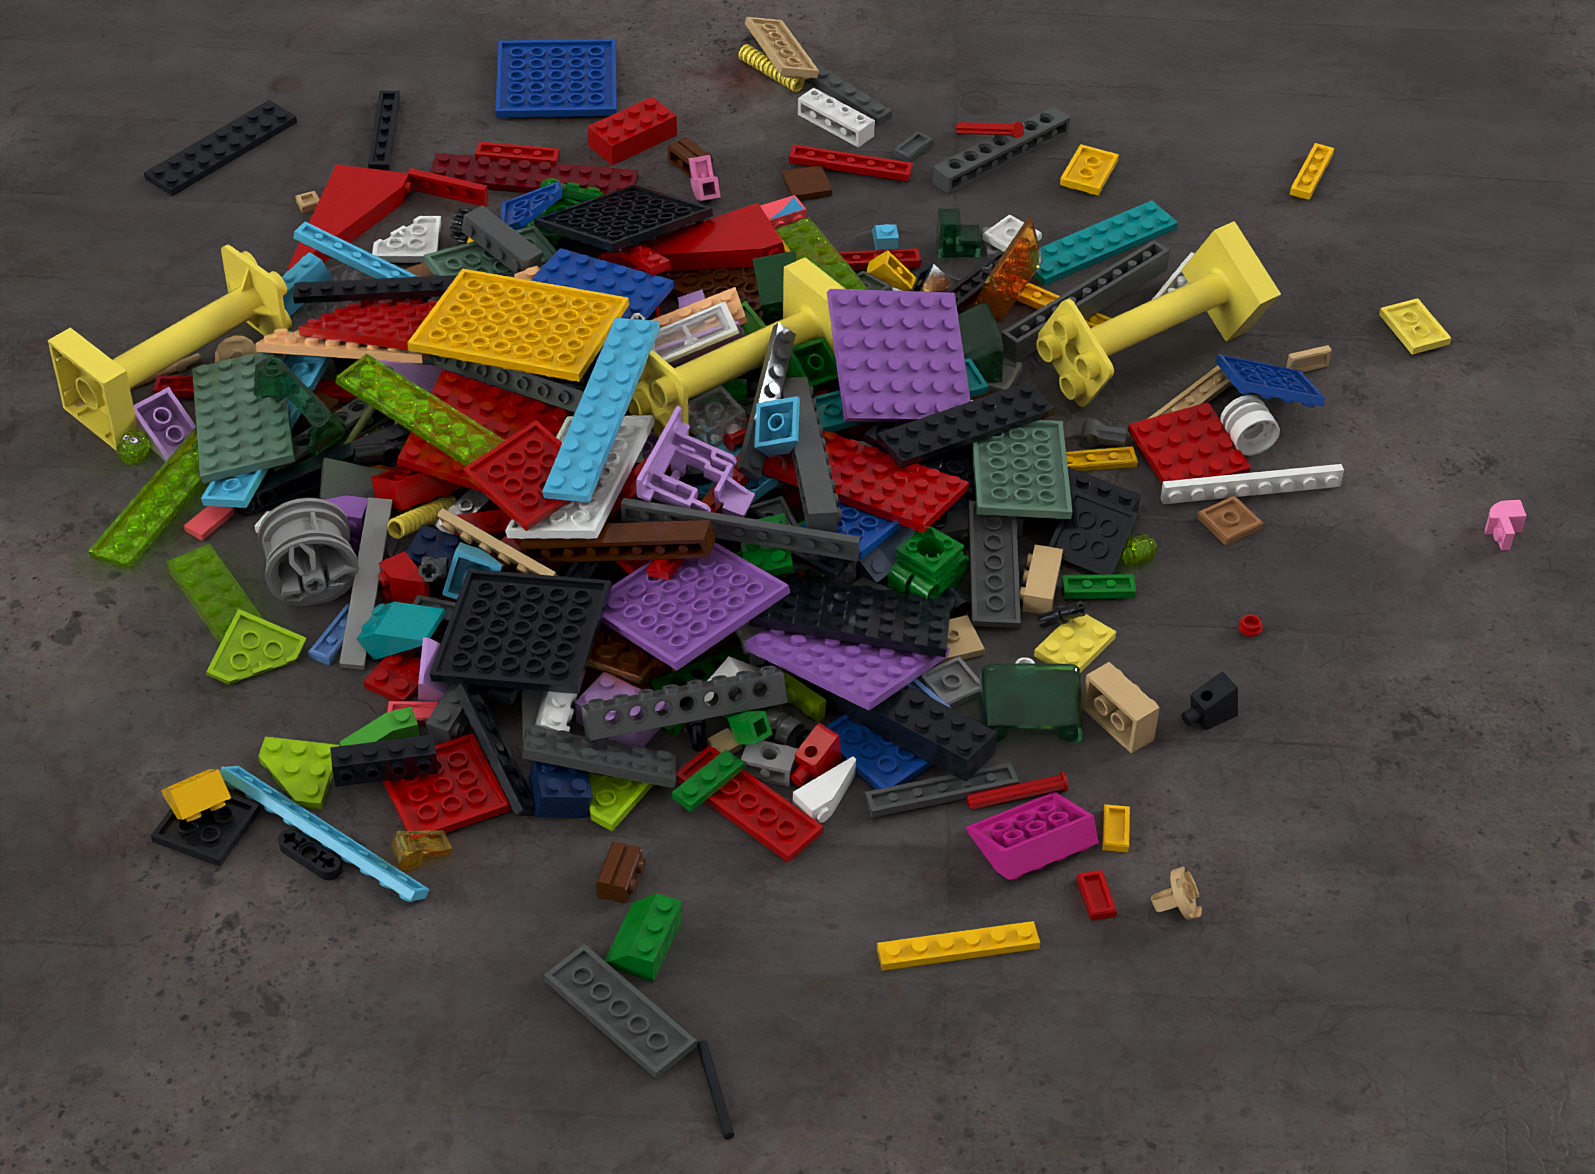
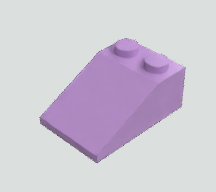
[133,387,198,464]

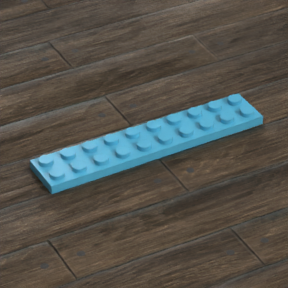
[542,318,660,502]
[201,354,330,508]

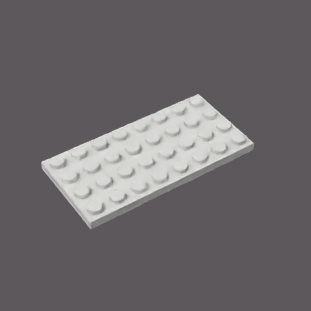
[505,415,655,539]

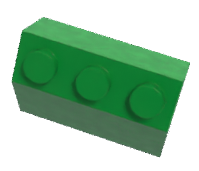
[604,893,682,982]

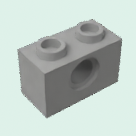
[741,740,798,787]

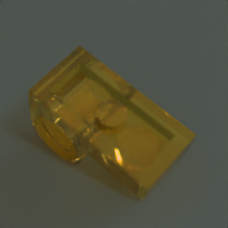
[391,830,452,871]

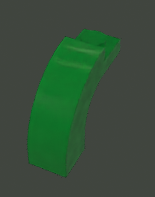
[727,705,775,745]

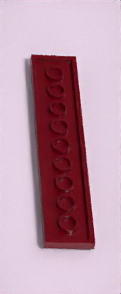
[429,153,638,195]

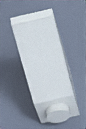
[793,757,856,823]

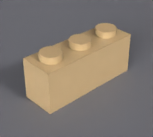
[1020,545,1063,614]

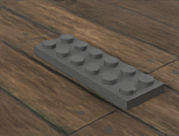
[968,501,1021,628]
[522,725,676,788]
[544,944,697,1079]

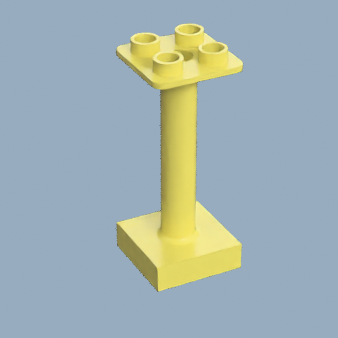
[1036,221,1281,407]
[48,245,292,452]
[628,258,845,439]

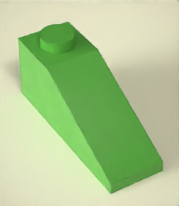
[340,706,419,746]

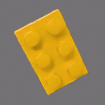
[1060,144,1119,195]

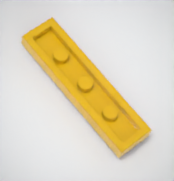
[1290,143,1334,200]

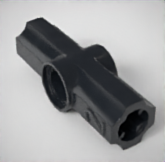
[353,439,407,467]

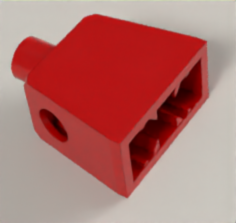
[790,723,842,786]

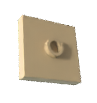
[938,615,985,665]

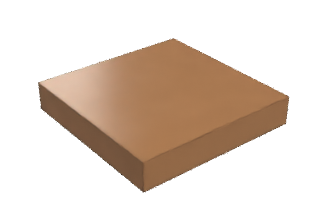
[1197,496,1263,546]

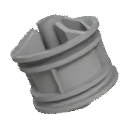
[258,498,359,606]

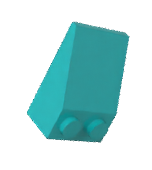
[357,602,447,660]

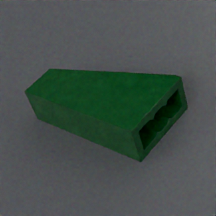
[752,251,797,323]

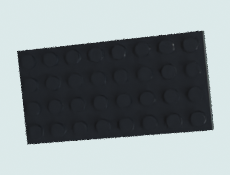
[748,574,951,658]

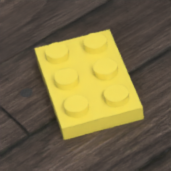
[1379,298,1451,355]
[1034,614,1117,679]

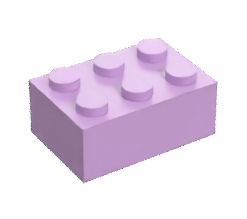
[575,671,665,747]

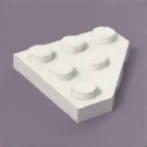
[372,216,441,263]

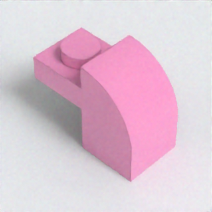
[688,155,721,201]
[1485,500,1527,550]

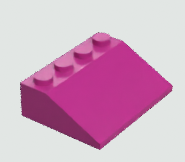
[966,791,1099,880]

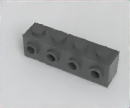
[462,205,543,273]
[426,683,491,744]

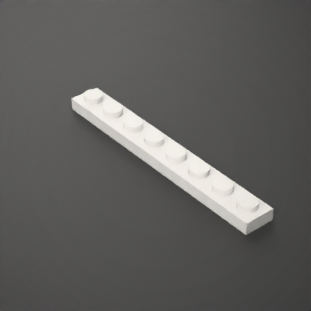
[1160,464,1344,504]

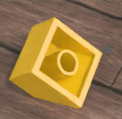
[161,769,231,822]

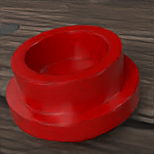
[1238,614,1263,637]

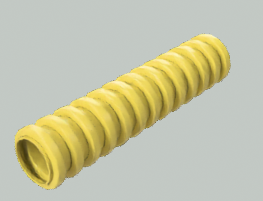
[738,44,805,92]
[387,495,457,539]

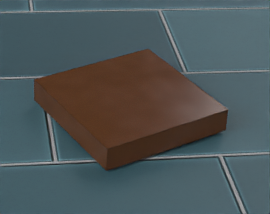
[782,165,833,201]

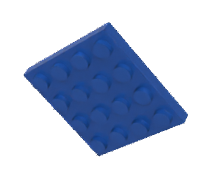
[1215,354,1325,408]
[826,715,933,790]

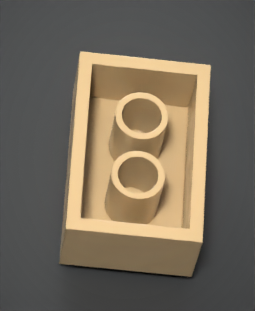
[1082,662,1160,754]

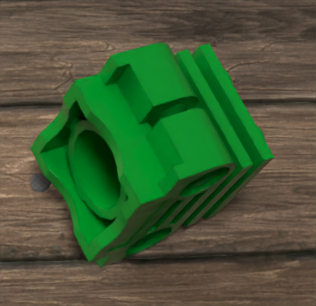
[887,526,969,599]

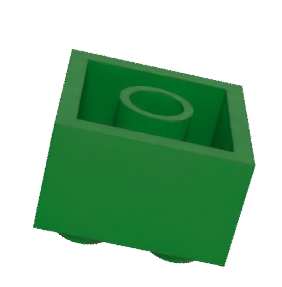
[786,337,839,392]

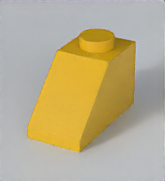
[866,250,916,291]

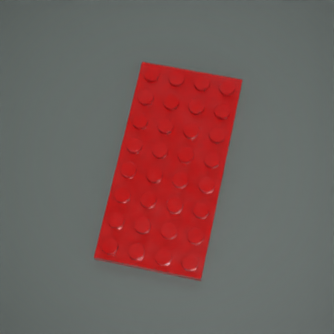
[762,430,969,533]

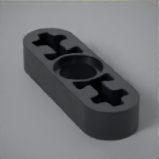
[278,829,342,880]

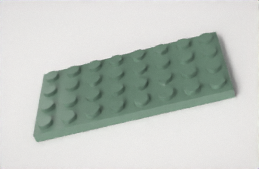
[192,352,295,484]

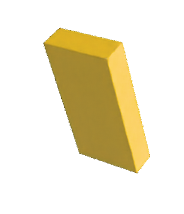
[1102,804,1130,852]

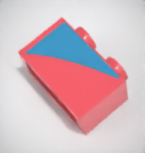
[760,195,806,234]

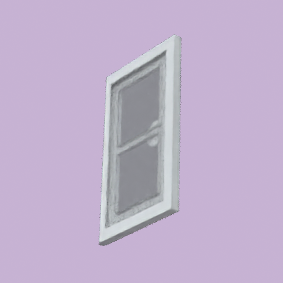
[652,301,739,363]

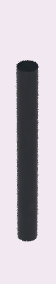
[697,1040,735,1139]

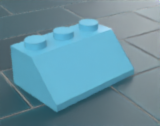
[282,252,333,316]

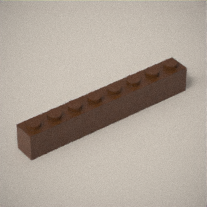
[520,520,716,563]

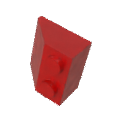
[378,551,430,604]

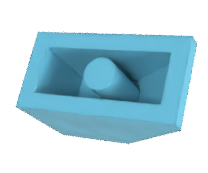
[872,224,899,250]

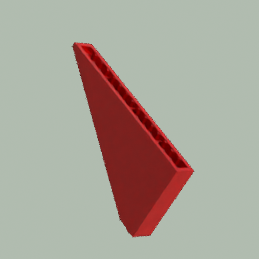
[287,164,412,271]
[598,203,785,272]

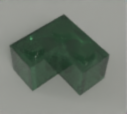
[936,208,981,258]

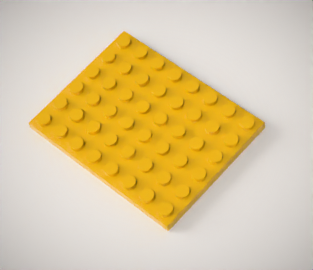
[407,269,629,382]

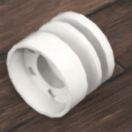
[1220,395,1280,456]

